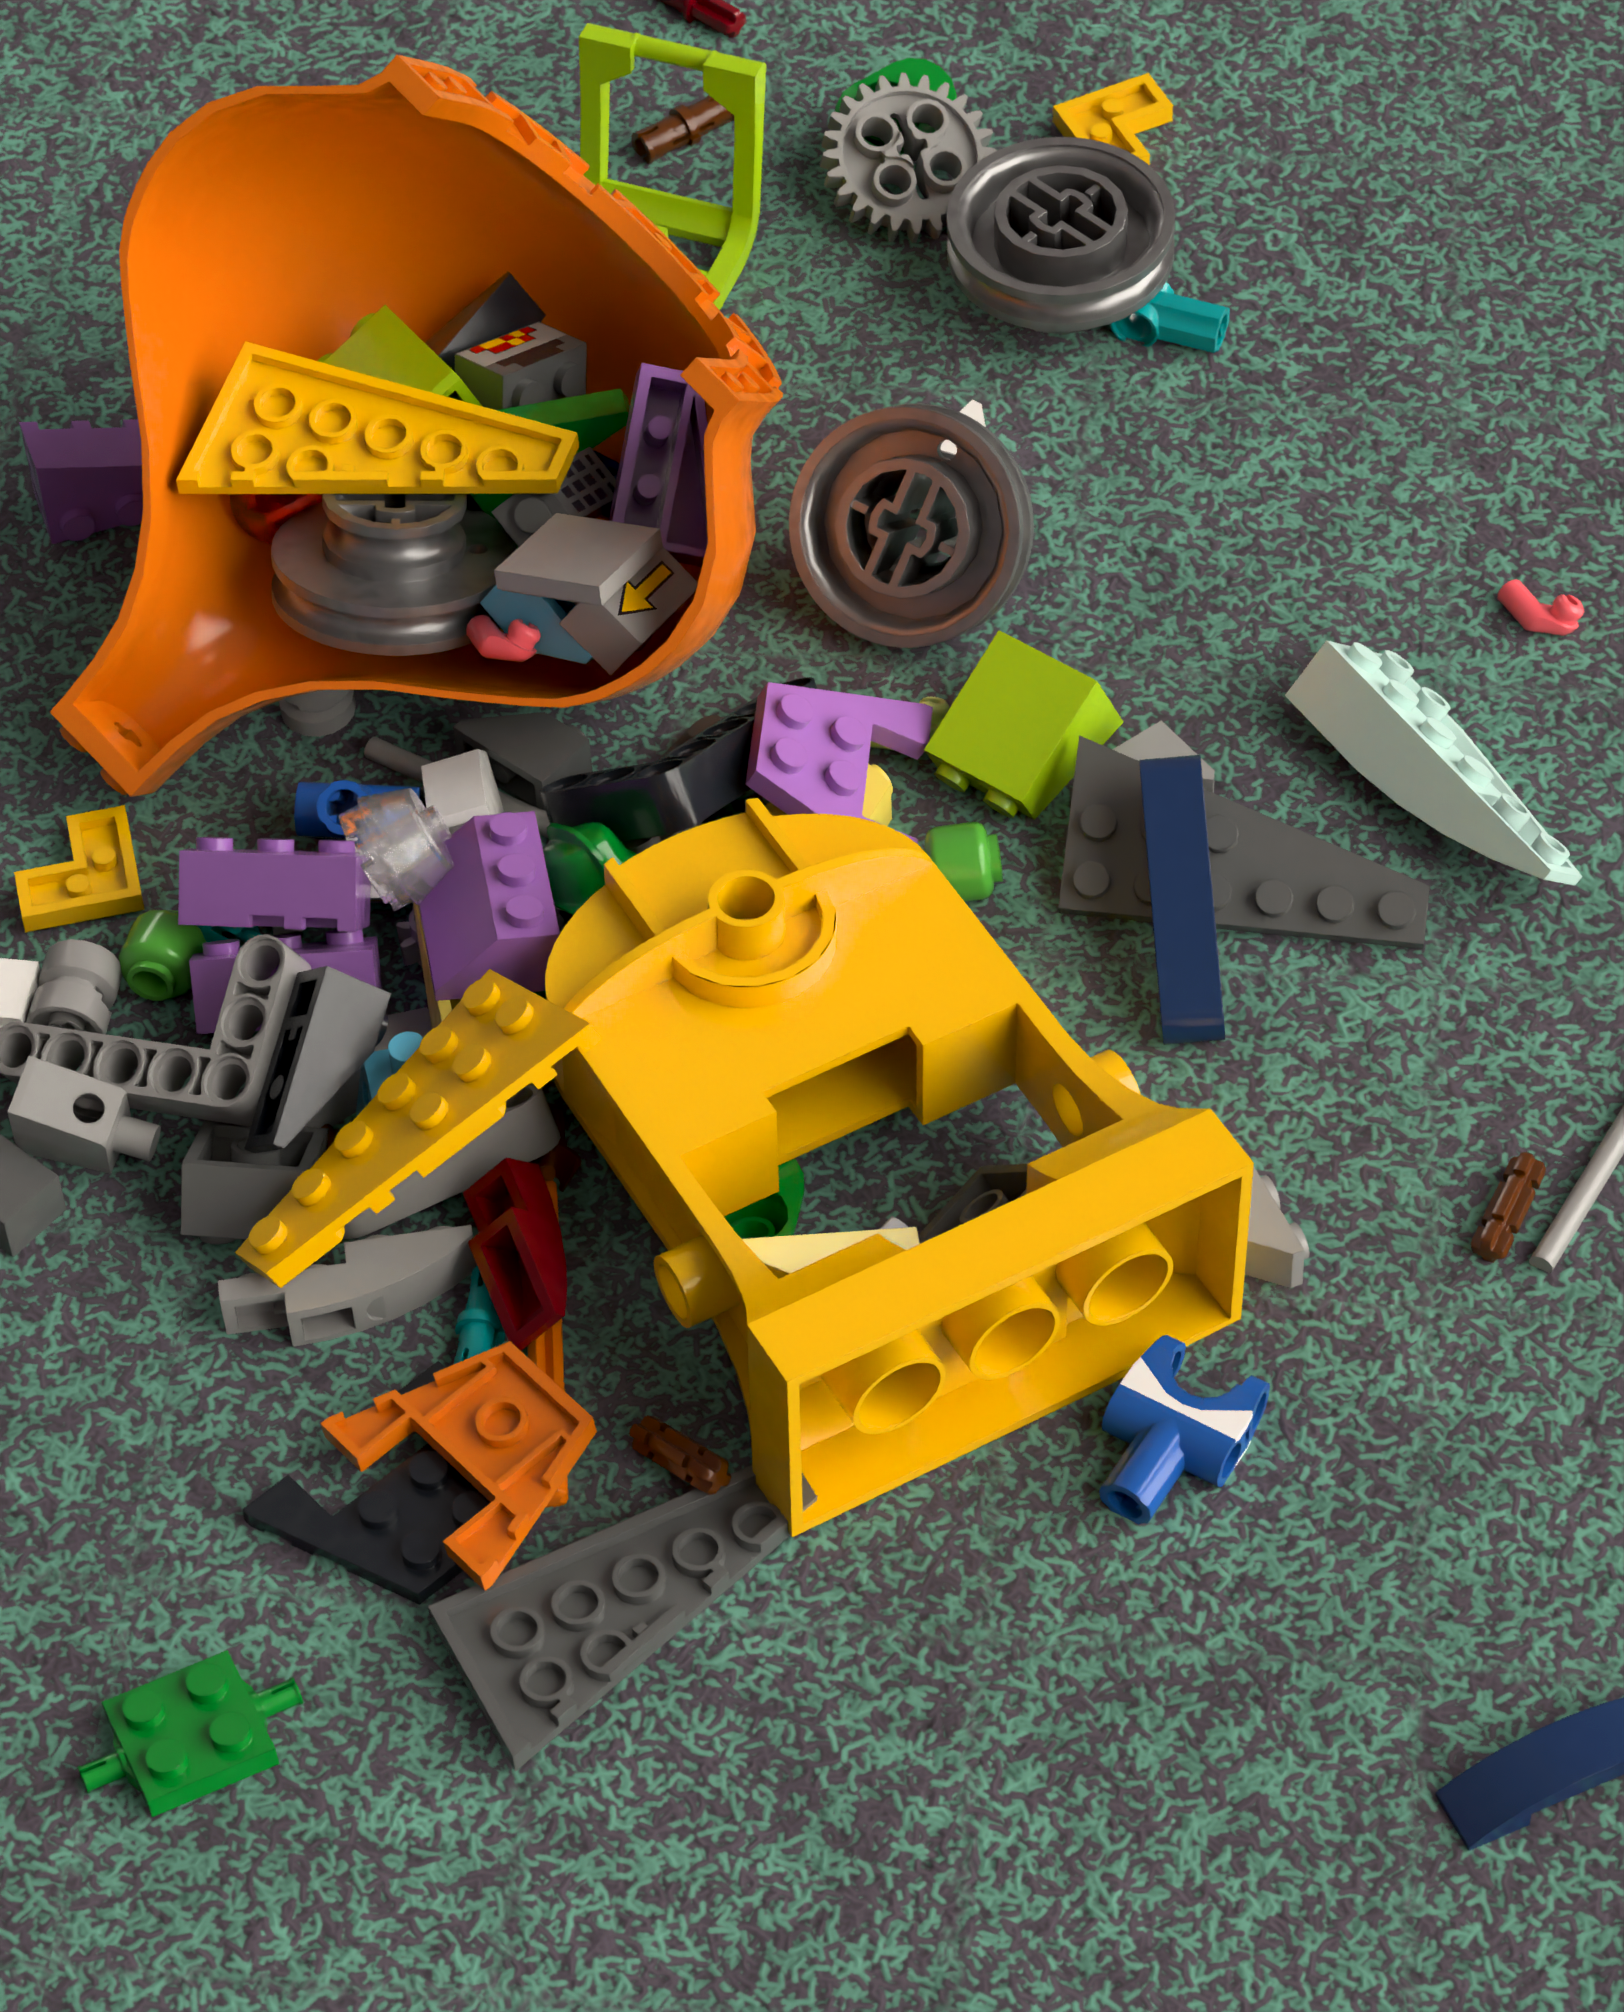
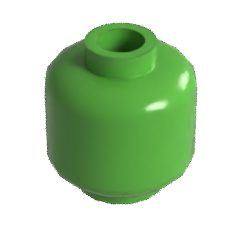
[924,822,1003,902]
[119,910,206,1001]

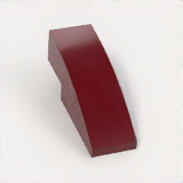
[463,1157,567,1351]

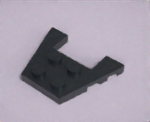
[242,1361,491,1605]

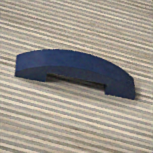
[1435,1697,1624,1851]

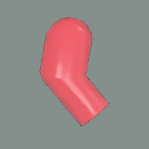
[1497,579,1584,636]
[466,615,541,662]

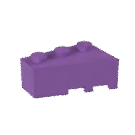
[609,363,708,567]
[19,419,143,544]
[178,837,371,932]
[189,929,382,1034]

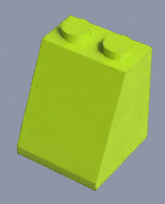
[317,305,482,406]
[924,630,1123,820]

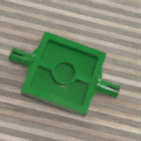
[77,1650,303,1817]

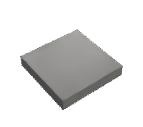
[494,513,663,606]

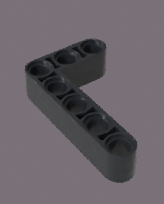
[540,677,817,842]

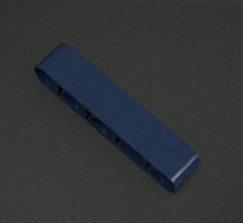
[1139,755,1225,1045]

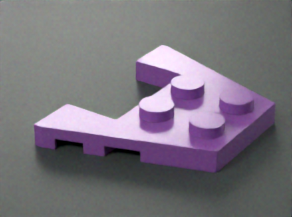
[745,682,933,844]

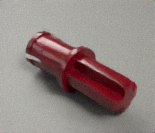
[657,0,746,38]

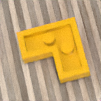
[1053,73,1173,165]
[14,805,145,933]

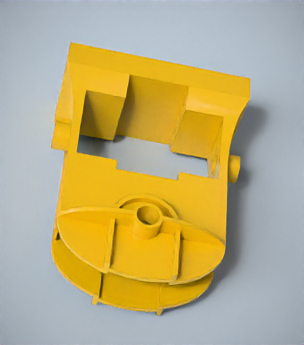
[545,798,1254,1537]

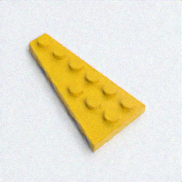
[176,341,579,494]
[235,969,604,1288]

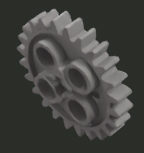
[820,73,997,243]

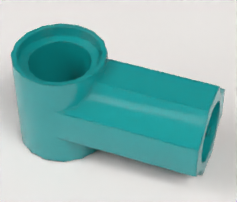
[1110,282,1230,353]

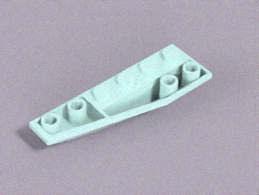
[1285,640,1582,886]

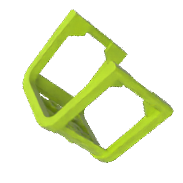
[579,23,766,310]

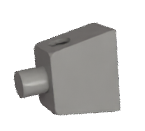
[7,1055,161,1174]

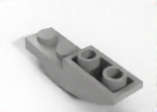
[218,1225,477,1347]

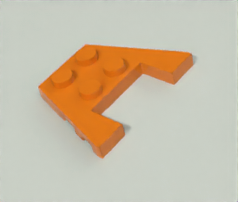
[320,1341,597,1591]

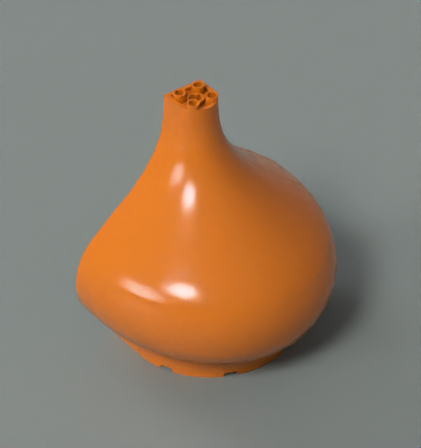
[50,55,783,797]

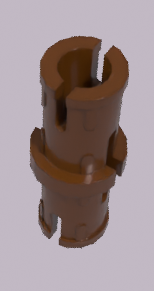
[631,95,734,164]

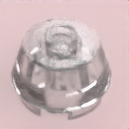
[339,788,454,911]

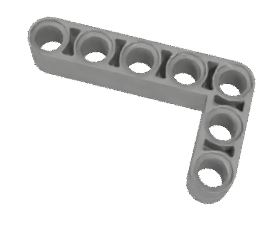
[0,934,311,1126]

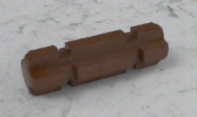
[1471,1152,1546,1263]
[629,1415,732,1495]

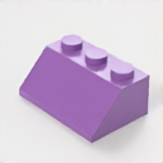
[413,811,560,1001]

